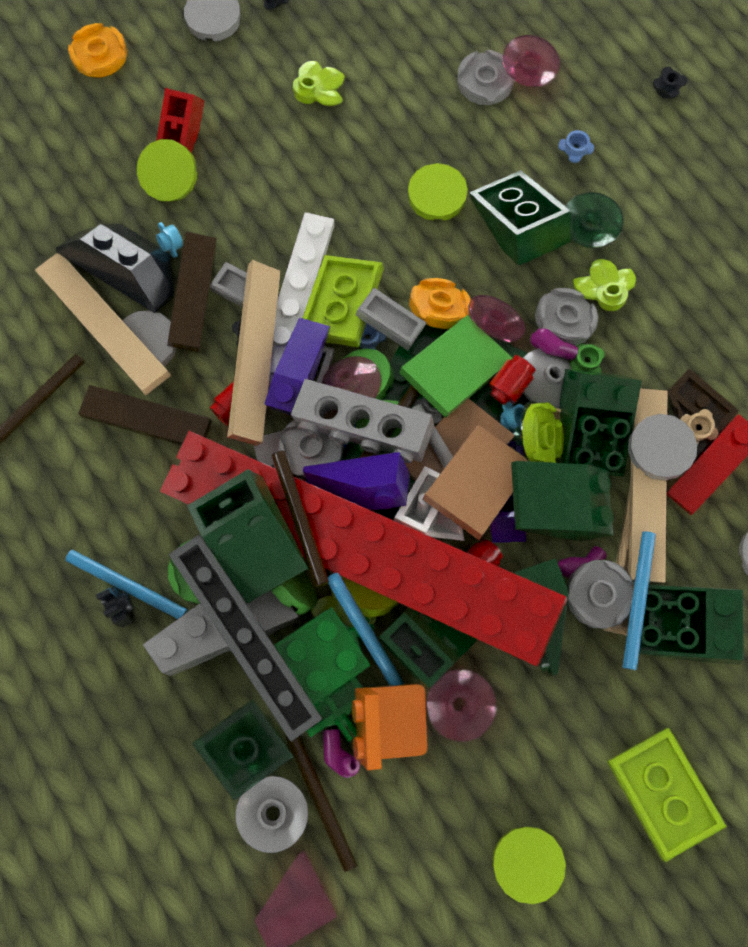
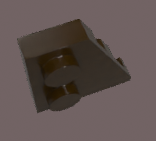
[667,369,739,455]

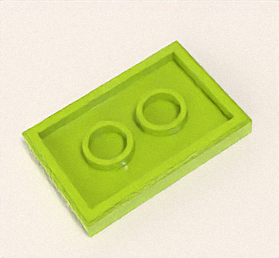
[302,255,384,347]
[606,728,727,862]

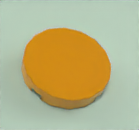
[68,23,128,78]
[409,278,472,329]

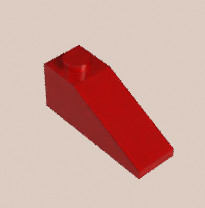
[156,88,205,153]
[666,414,748,515]

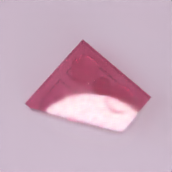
[255,849,337,947]

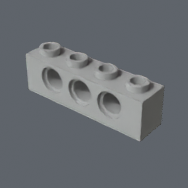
[291,379,434,463]

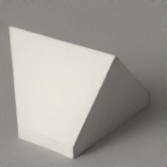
[394,466,465,541]

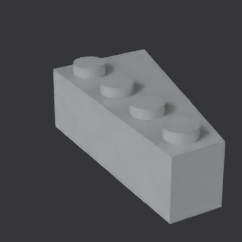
[143,591,301,676]

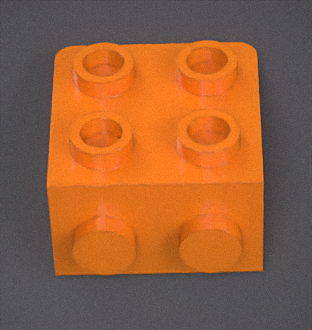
[352,683,427,770]

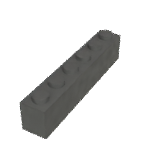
[168,534,322,741]

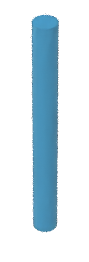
[622,531,656,671]
[65,549,188,619]
[328,573,404,686]

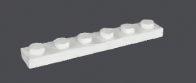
[269,212,335,385]

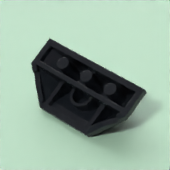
[56,224,174,313]

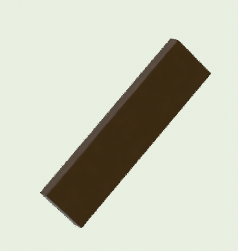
[167,231,217,352]
[78,385,212,445]

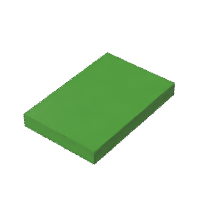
[399,315,512,418]

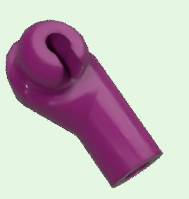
[530,328,578,360]
[558,546,607,578]
[323,729,360,778]

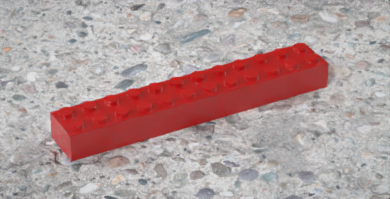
[160,431,567,666]

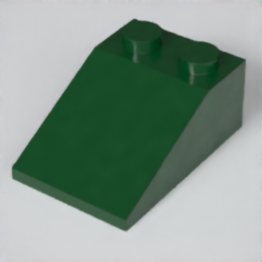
[469,170,571,266]
[511,461,614,542]

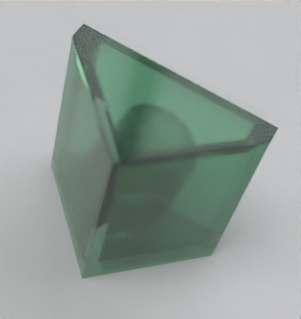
[192,699,294,801]

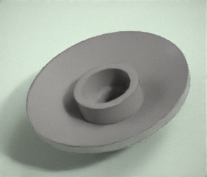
[523,349,571,408]
[236,776,308,853]

